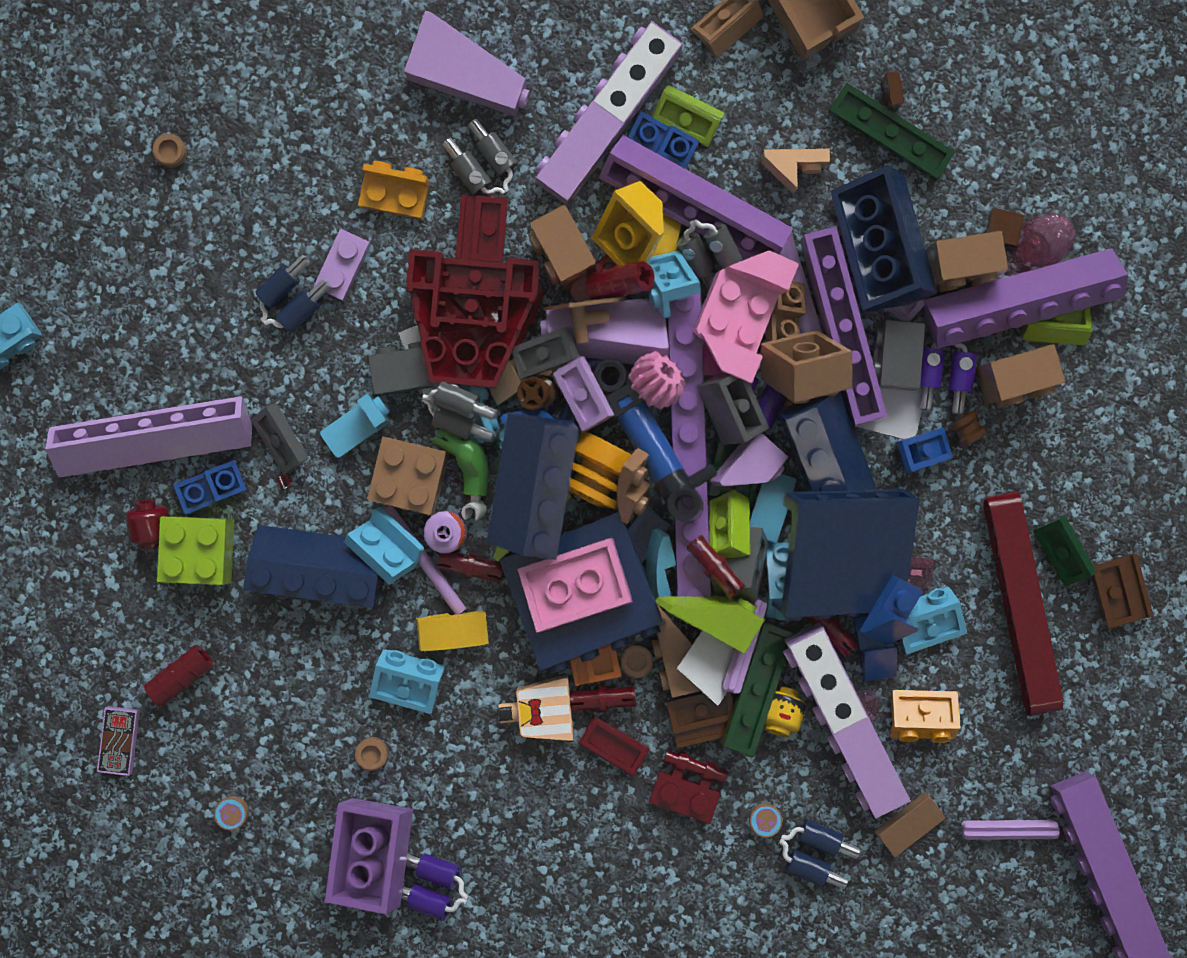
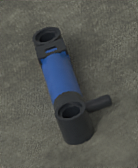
[594,359,718,523]

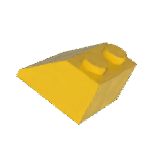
[591,181,664,266]

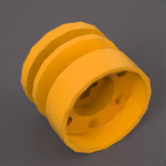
[568,431,631,511]

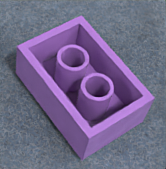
[325,798,413,914]

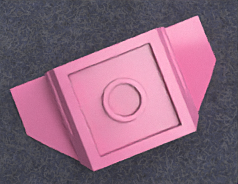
[693,251,799,383]

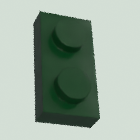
[1033,515,1097,587]

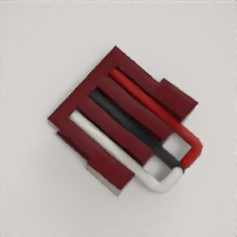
[277,473,293,489]

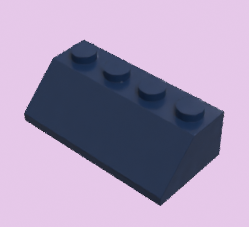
[830,165,937,312]
[777,391,877,492]
[487,412,579,560]
[243,525,382,608]

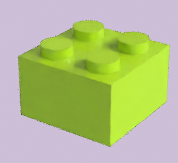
[157,516,234,585]

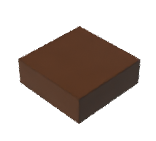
[881,71,904,112]
[985,208,1025,248]

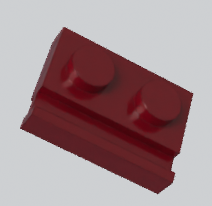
[456,194,509,262]

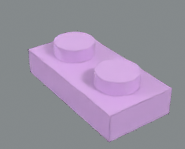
[313,229,371,302]
[553,357,614,431]

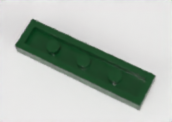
[828,83,955,182]
[720,622,794,757]

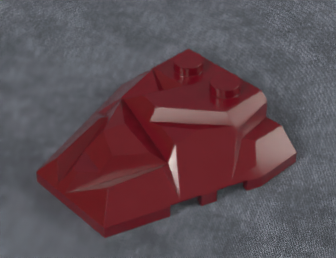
[406,249,540,389]

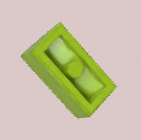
[652,85,725,147]
[1022,307,1093,345]
[709,490,750,558]

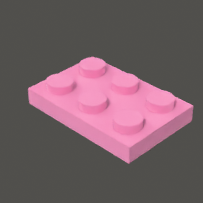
[518,538,633,633]

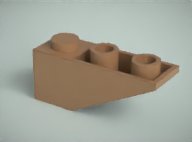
[652,604,701,698]

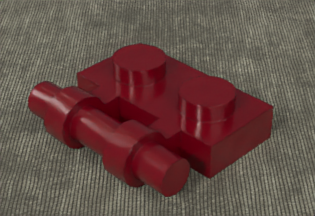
[649,750,728,824]

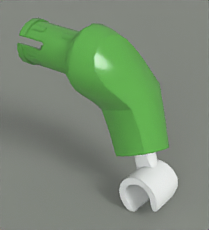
[433,429,489,521]

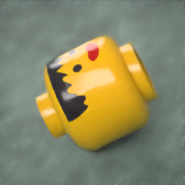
[764,687,806,738]

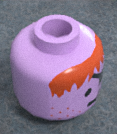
[424,511,467,553]

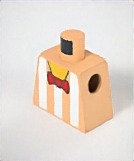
[499,675,574,741]

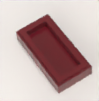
[578,715,650,777]

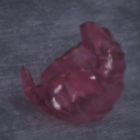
[1016,212,1076,266]

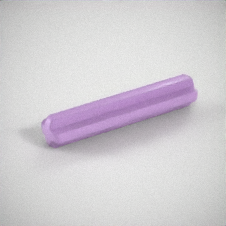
[722,599,767,694]
[961,820,1060,840]

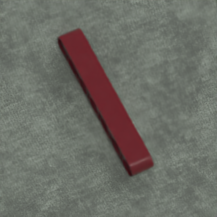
[983,491,1063,717]

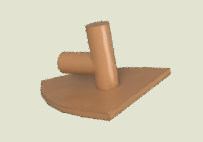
[544,297,626,344]

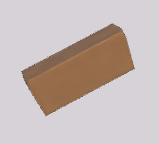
[691,0,764,57]
[874,792,945,857]

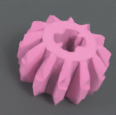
[628,351,686,409]

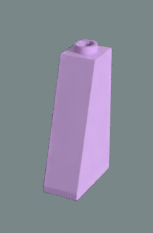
[404,10,530,117]
[541,298,669,365]

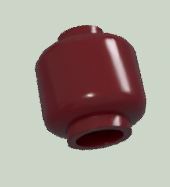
[125,499,169,549]

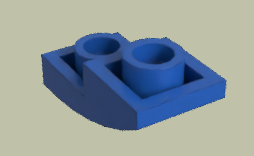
[626,111,699,169]
[173,460,246,516]

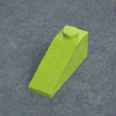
[656,596,764,654]

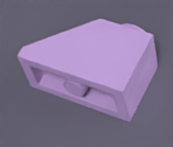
[710,433,788,486]

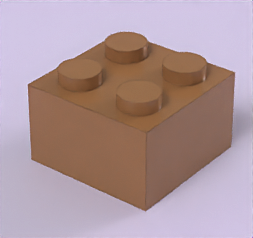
[528,204,596,290]
[925,231,1008,293]
[760,330,852,403]
[975,344,1065,408]
[367,436,450,515]

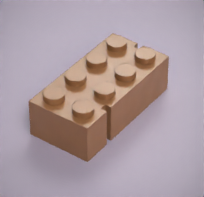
[768,0,865,61]

